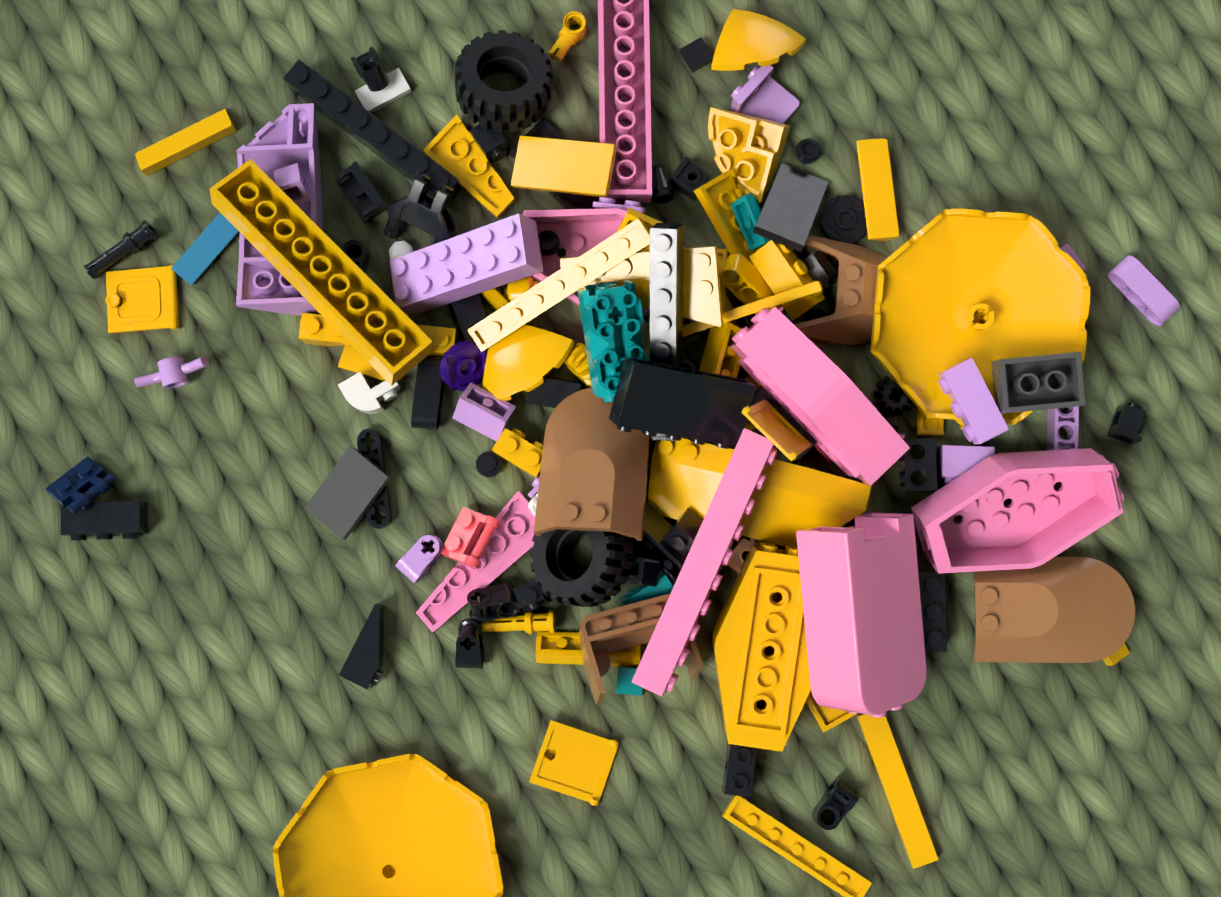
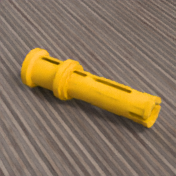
[481,610,555,634]

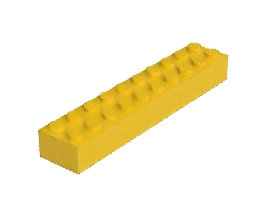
[210,159,433,386]

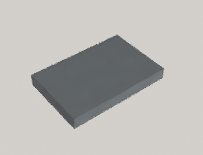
[305,446,392,539]

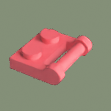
[440,507,501,569]

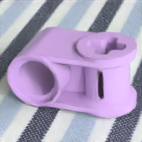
[395,535,443,584]

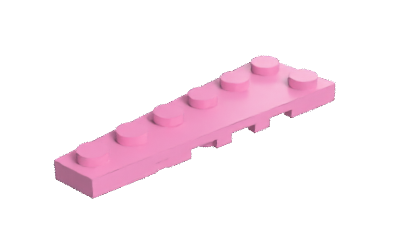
[416,491,535,633]

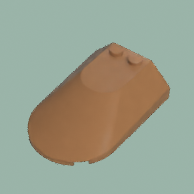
[534,387,650,541]
[973,557,1135,663]

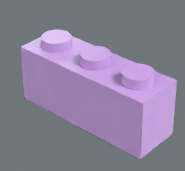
[938,358,1009,444]

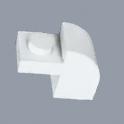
[338,372,402,414]

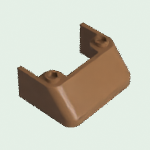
[579,594,703,705]

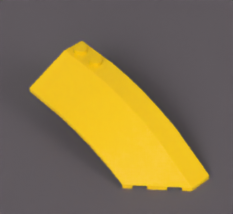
[648,438,872,547]

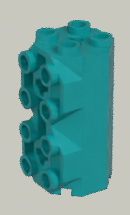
[577,280,649,402]

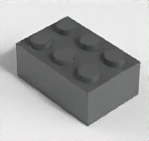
[991,352,1086,414]

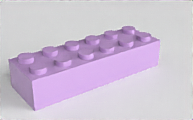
[390,213,543,315]

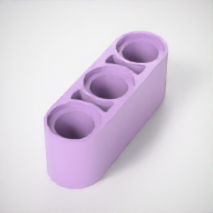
[1108,255,1180,326]
[1047,406,1079,450]

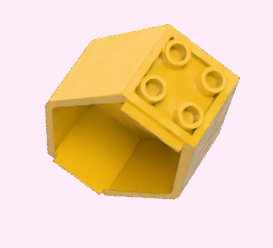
[712,542,811,752]

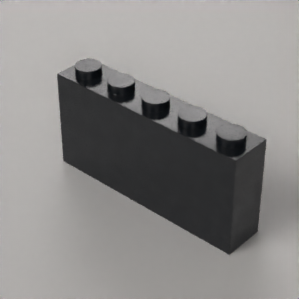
[609,356,757,449]

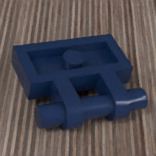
[45,456,116,514]

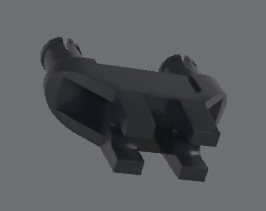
[383,174,456,245]

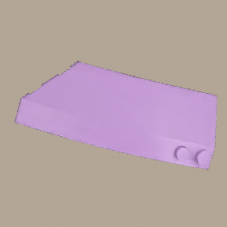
[236,103,323,315]

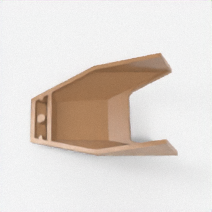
[794,235,888,346]

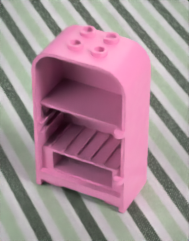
[796,512,927,717]

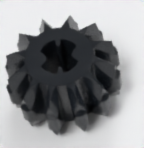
[871,376,913,418]

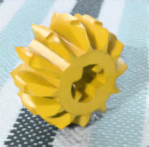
[564,342,591,387]

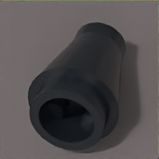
[652,164,675,204]

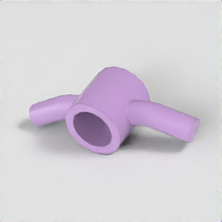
[134,356,209,389]

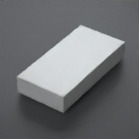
[355,68,411,113]

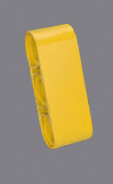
[720,254,782,315]

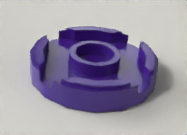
[439,340,487,391]

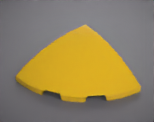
[711,9,806,71]
[708,107,790,203]
[482,325,575,401]

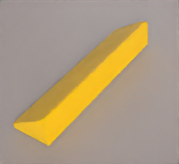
[135,109,237,176]
[856,139,899,242]
[535,631,641,667]

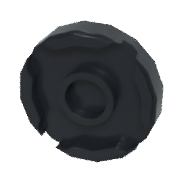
[820,195,867,244]

